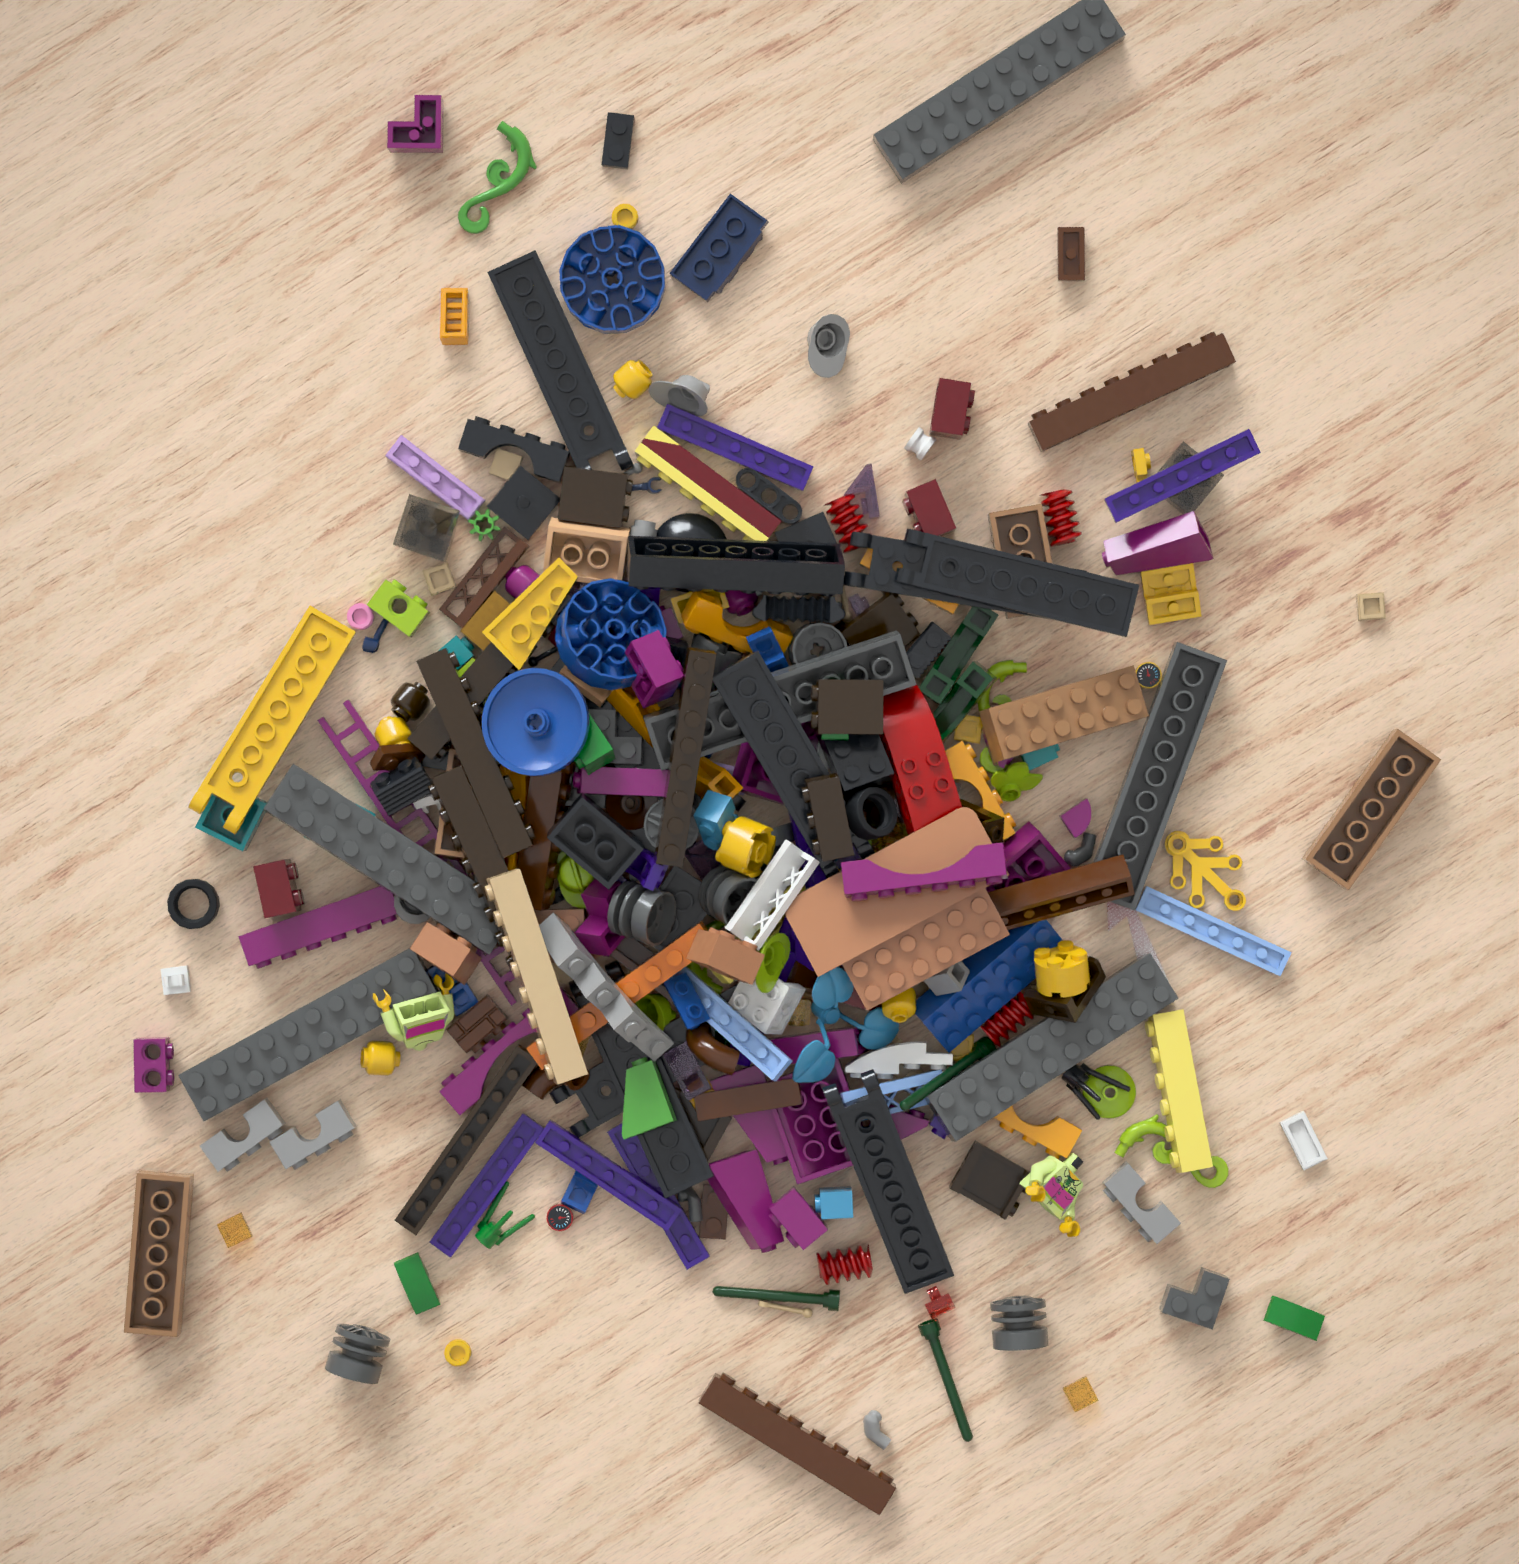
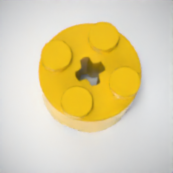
[715,816,776,878]
[1034,940,1090,997]

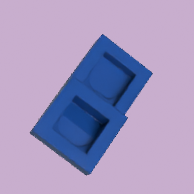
[746,626,789,672]
[427,966,479,1017]
[561,1171,598,1214]

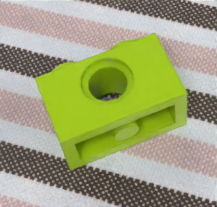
[367,579,430,637]

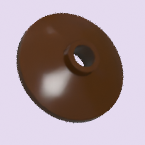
[605,795,658,830]

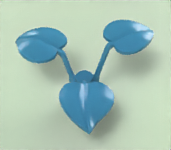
[792,967,900,1083]

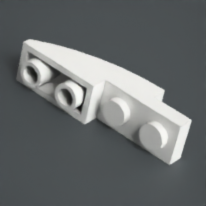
[845,1041,953,1079]

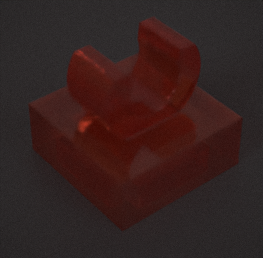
[925,1286,956,1319]

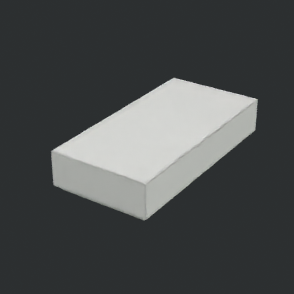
[1279,1111,1328,1170]

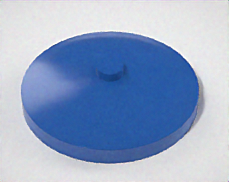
[482,668,590,777]

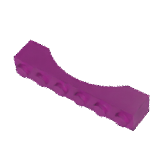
[841,842,1008,901]
[439,986,580,1115]

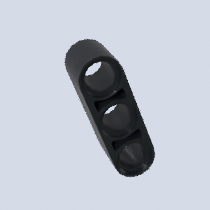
[736,468,802,525]

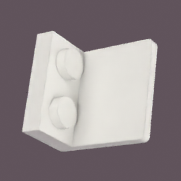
[728,978,806,1035]

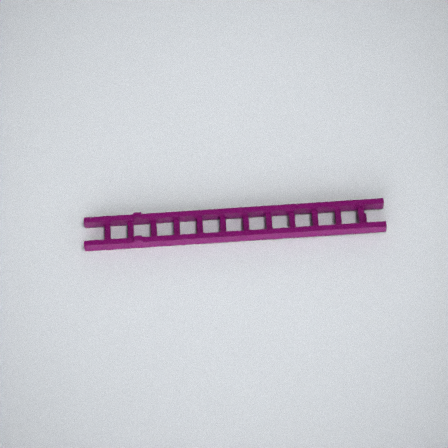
[317,700,518,1006]

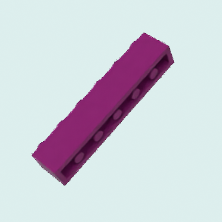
[238,886,397,969]

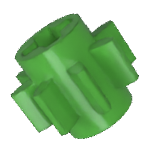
[468,509,501,542]

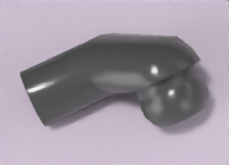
[1064,832,1097,866]
[678,1187,703,1222]

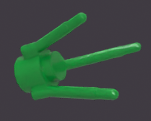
[475,1181,535,1249]

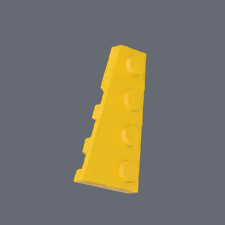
[482,558,578,670]

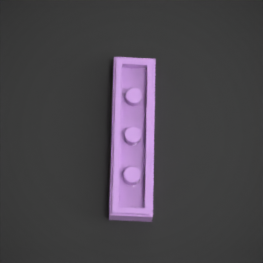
[385,435,486,520]

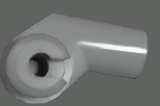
[863,1410,891,1450]

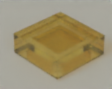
[217,1212,253,1248]
[1063,1376,1099,1412]

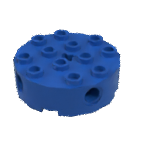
[559,225,665,334]
[555,578,667,690]

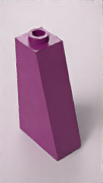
[1102,511,1214,575]
[573,767,668,798]
[769,1024,871,1064]
[710,1064,789,1165]
[707,1149,784,1253]

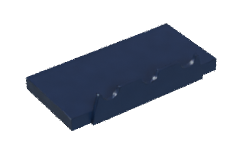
[669,193,768,302]

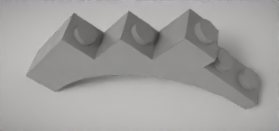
[539,912,674,1062]

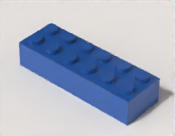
[915,920,1063,1053]

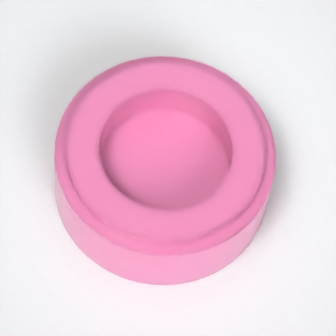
[347,603,374,630]

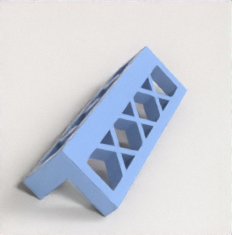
[840,1069,942,1121]

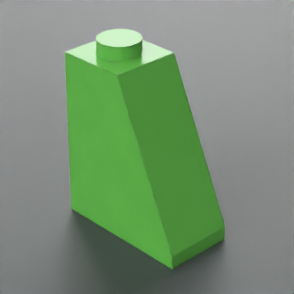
[622,1057,677,1139]

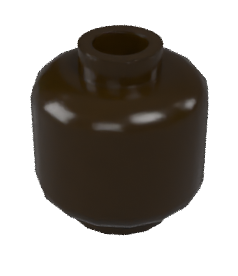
[391,682,430,722]

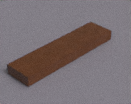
[693,1078,803,1121]

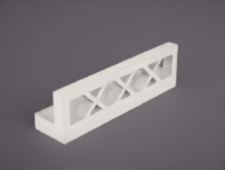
[725,840,820,951]

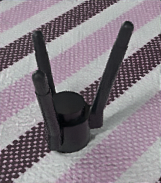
[1062,1063,1131,1120]

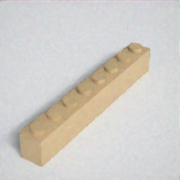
[484,869,588,1084]

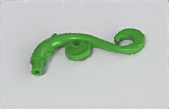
[458,121,537,234]

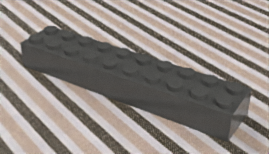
[873,0,1126,184]
[643,631,916,771]
[1093,642,1227,910]
[262,764,498,955]
[178,948,440,1121]
[925,953,1178,1142]

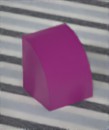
[1059,798,1091,838]

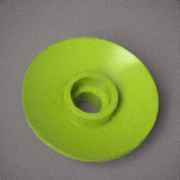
[1083,1065,1136,1118]

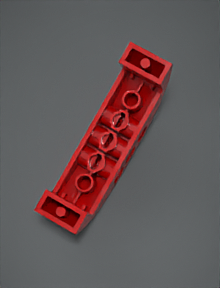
[879,684,962,835]

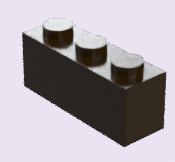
[801,773,854,862]

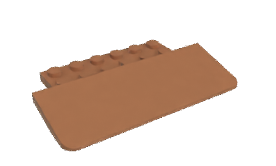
[785,807,1010,1011]

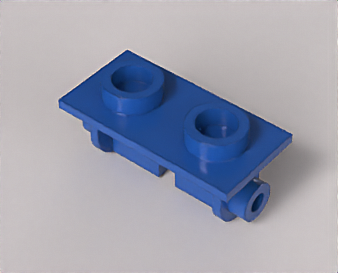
[664,972,710,1030]

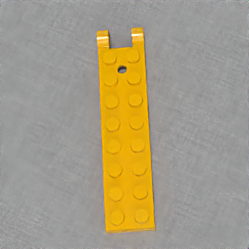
[188,606,356,834]

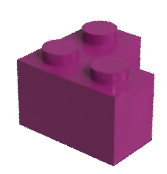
[387,95,444,153]
[625,630,684,708]
[575,879,625,957]
[769,1186,828,1250]

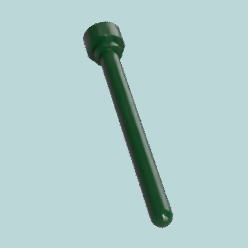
[900,1037,996,1111]
[712,1286,840,1311]
[918,1318,973,1442]

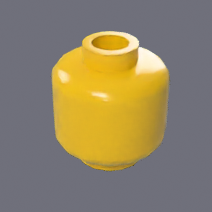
[613,360,653,399]
[374,716,412,746]
[881,987,916,1023]
[360,1041,400,1076]

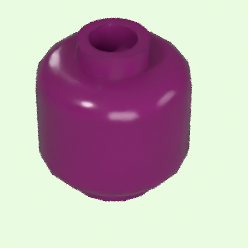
[505,565,540,599]
[725,590,758,616]

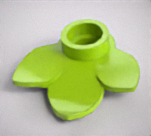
[991,761,1043,802]

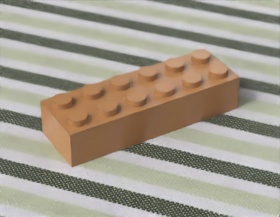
[979,665,1149,763]
[1302,729,1441,890]
[124,1170,194,1337]

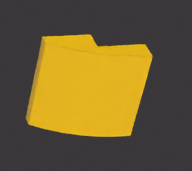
[1140,563,1202,625]

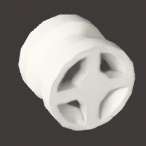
[904,427,936,461]

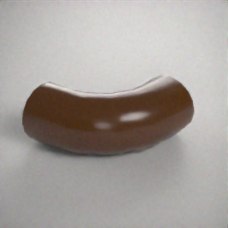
[685,1022,740,1076]
[522,1066,589,1100]

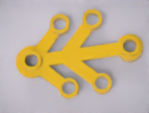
[1164,831,1246,911]

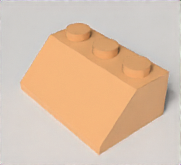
[543,517,630,583]

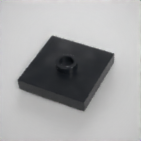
[486,465,560,540]
[775,512,837,544]

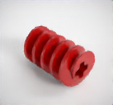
[1039,489,1082,547]
[823,494,872,554]
[980,992,1034,1047]
[816,1244,873,1285]

